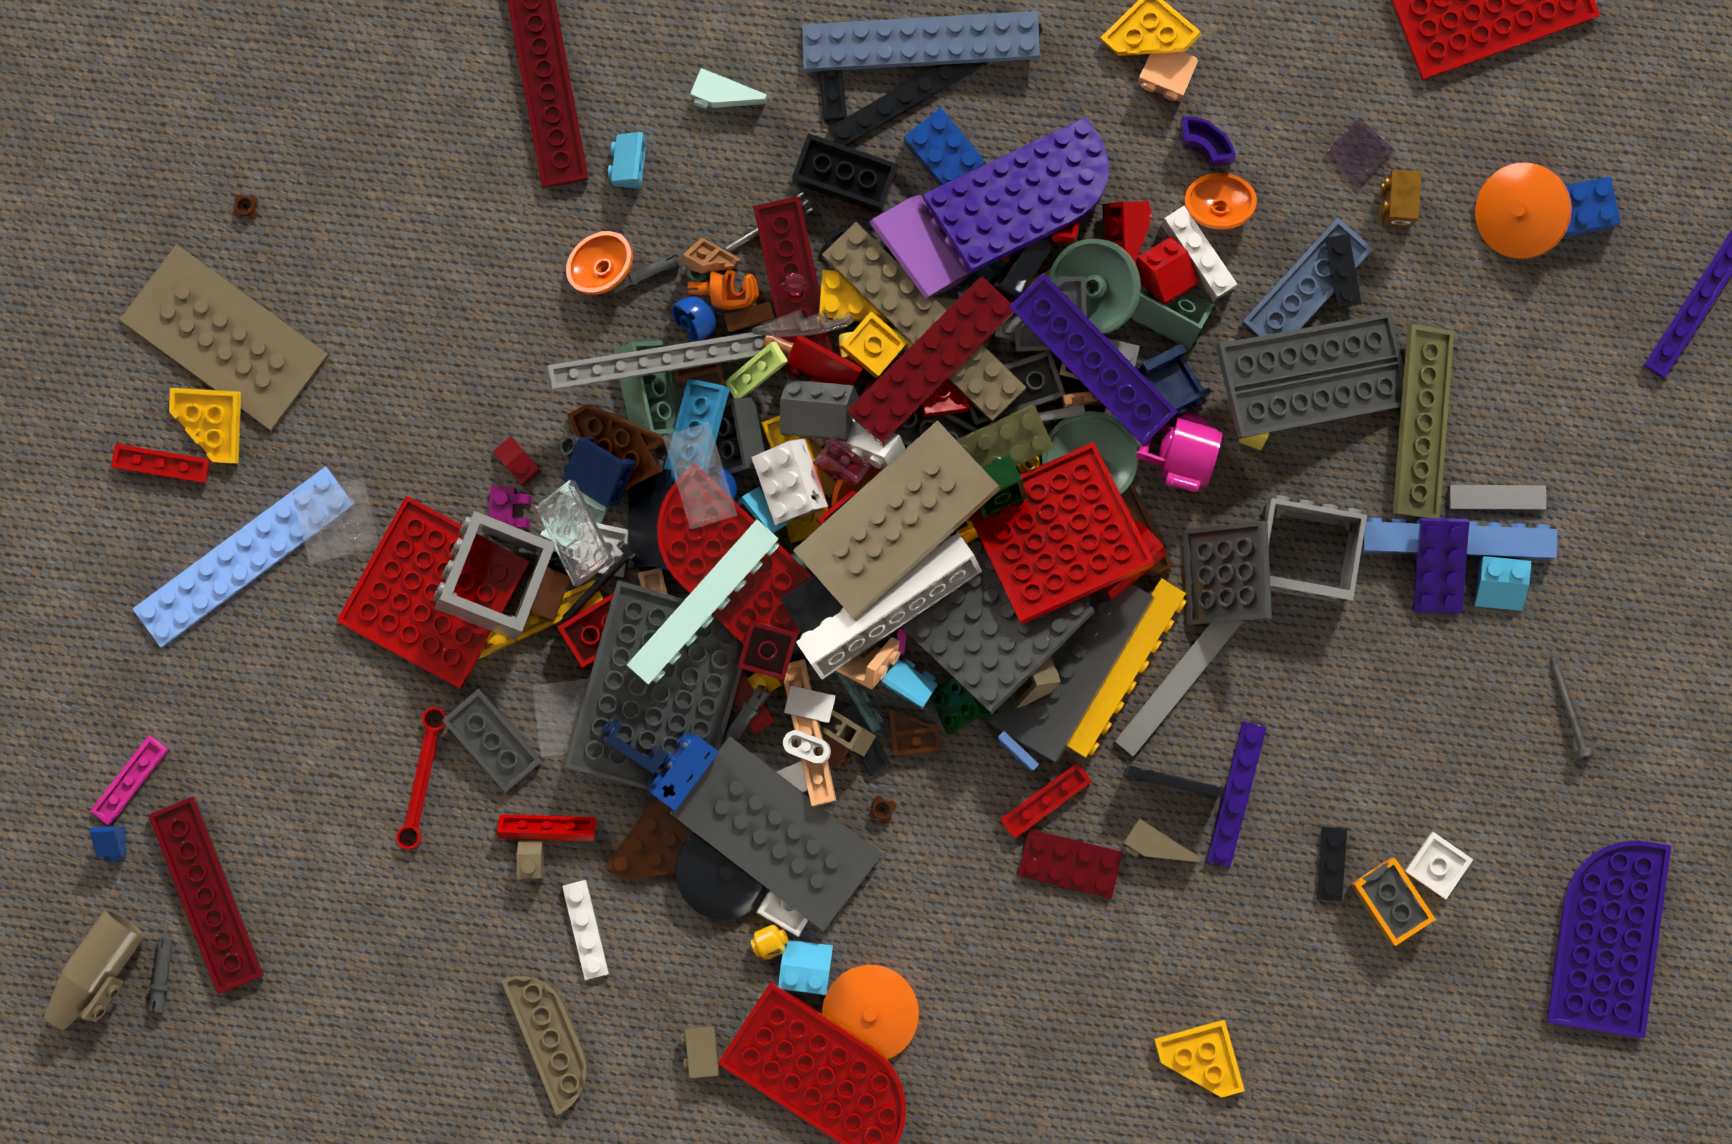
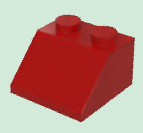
[1136,236,1199,305]

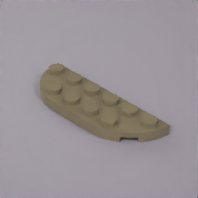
[501,976,587,1115]

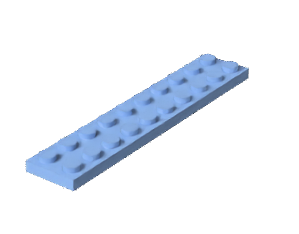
[133,466,355,647]

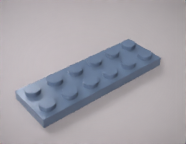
[1242,218,1373,337]

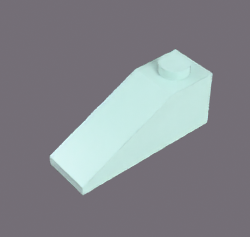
[690,68,767,109]

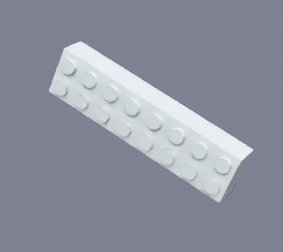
[796,533,982,679]

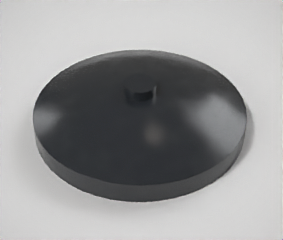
[675,832,768,920]

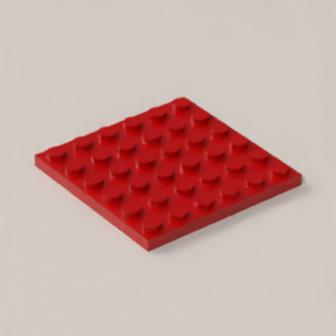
[970,442,1155,625]
[336,495,531,689]

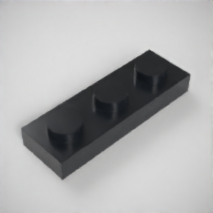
[1325,234,1362,309]
[1317,827,1347,901]

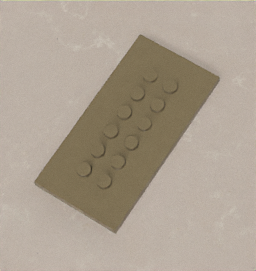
[119,244,329,431]
[793,420,1001,620]

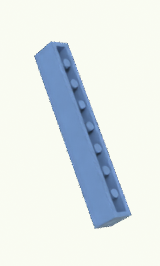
[1361,518,1557,560]

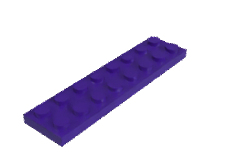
[1009,273,1178,445]

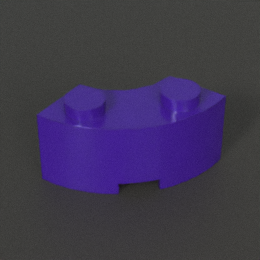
[1180,117,1236,167]

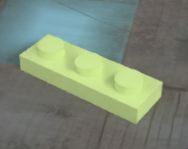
[725,342,788,398]

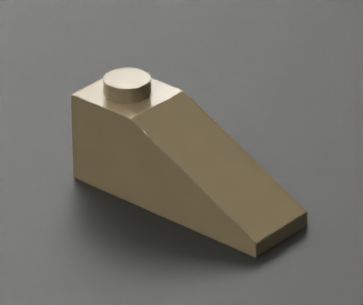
[819,709,876,756]
[1123,819,1201,862]

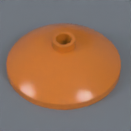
[1185,173,1257,230]
[566,231,633,295]

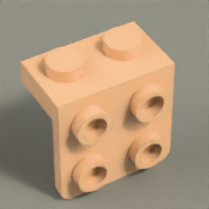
[1137,52,1198,102]
[836,637,900,690]

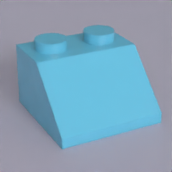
[608,132,647,189]
[736,487,789,536]
[1474,556,1531,611]
[882,658,938,709]
[778,940,833,995]

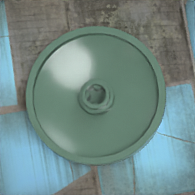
[1048,239,1141,334]
[1042,411,1138,496]

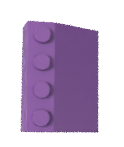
[869,195,974,299]

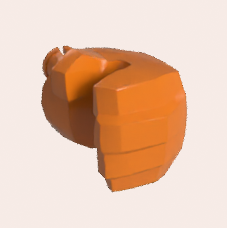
[688,270,759,310]

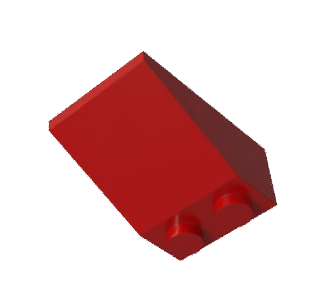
[1102,201,1152,262]
[557,593,613,671]

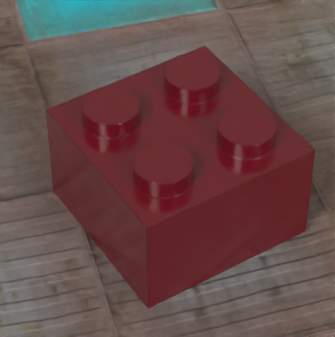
[737,619,798,680]

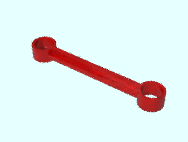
[396,707,447,849]

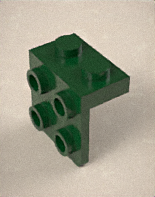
[930,678,998,735]

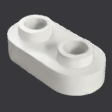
[783,730,831,764]

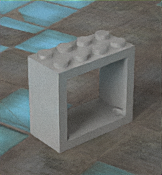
[1263,495,1367,604]
[433,511,556,640]

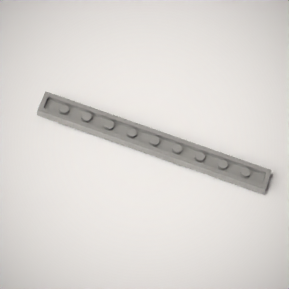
[546,328,781,391]

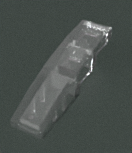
[751,310,854,337]

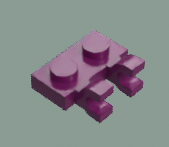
[488,486,532,529]

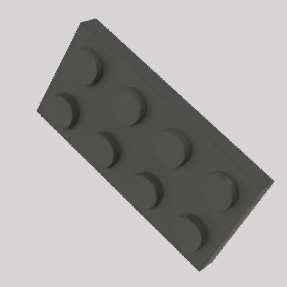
[442,688,542,793]

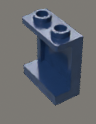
[1138,344,1211,418]
[562,436,636,507]
[601,718,668,774]

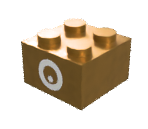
[1379,170,1421,228]

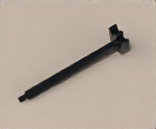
[558,540,639,625]

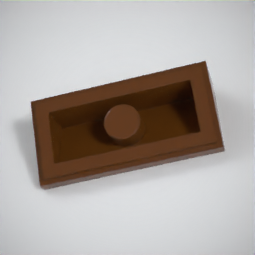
[725,302,775,333]
[530,567,571,622]

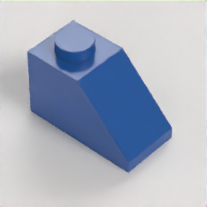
[90,826,126,862]

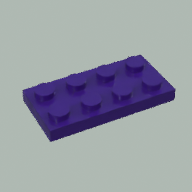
[1413,518,1470,613]

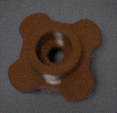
[233,194,258,219]
[869,796,896,823]

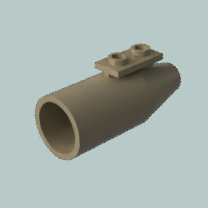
[44,909,145,1030]

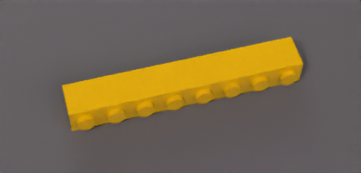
[1067,578,1186,758]

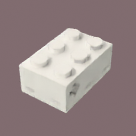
[752,439,828,525]

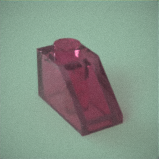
[813,437,871,485]

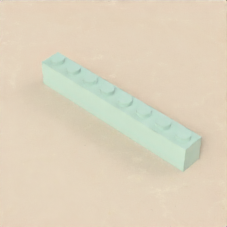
[627,520,779,684]

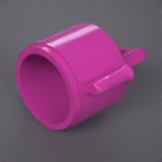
[1136,412,1223,492]

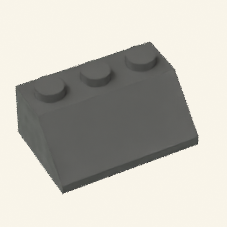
[780,380,859,441]
[711,397,765,476]

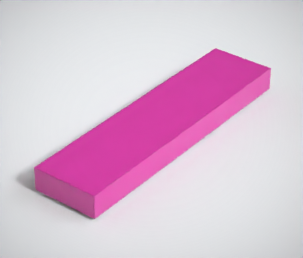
[89,735,169,826]

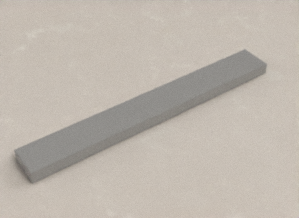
[1114,621,1243,757]

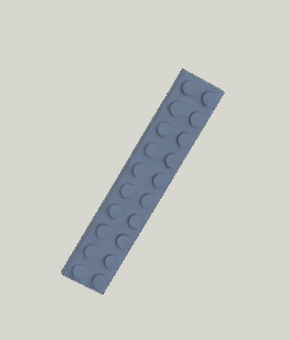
[802,11,1040,72]

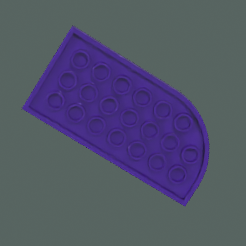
[923,117,1109,273]
[1546,841,1671,1038]

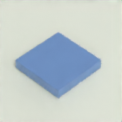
[996,731,1039,772]

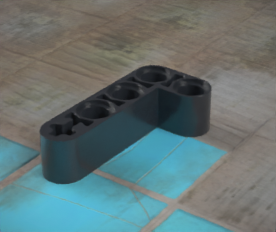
[988,234,1056,304]

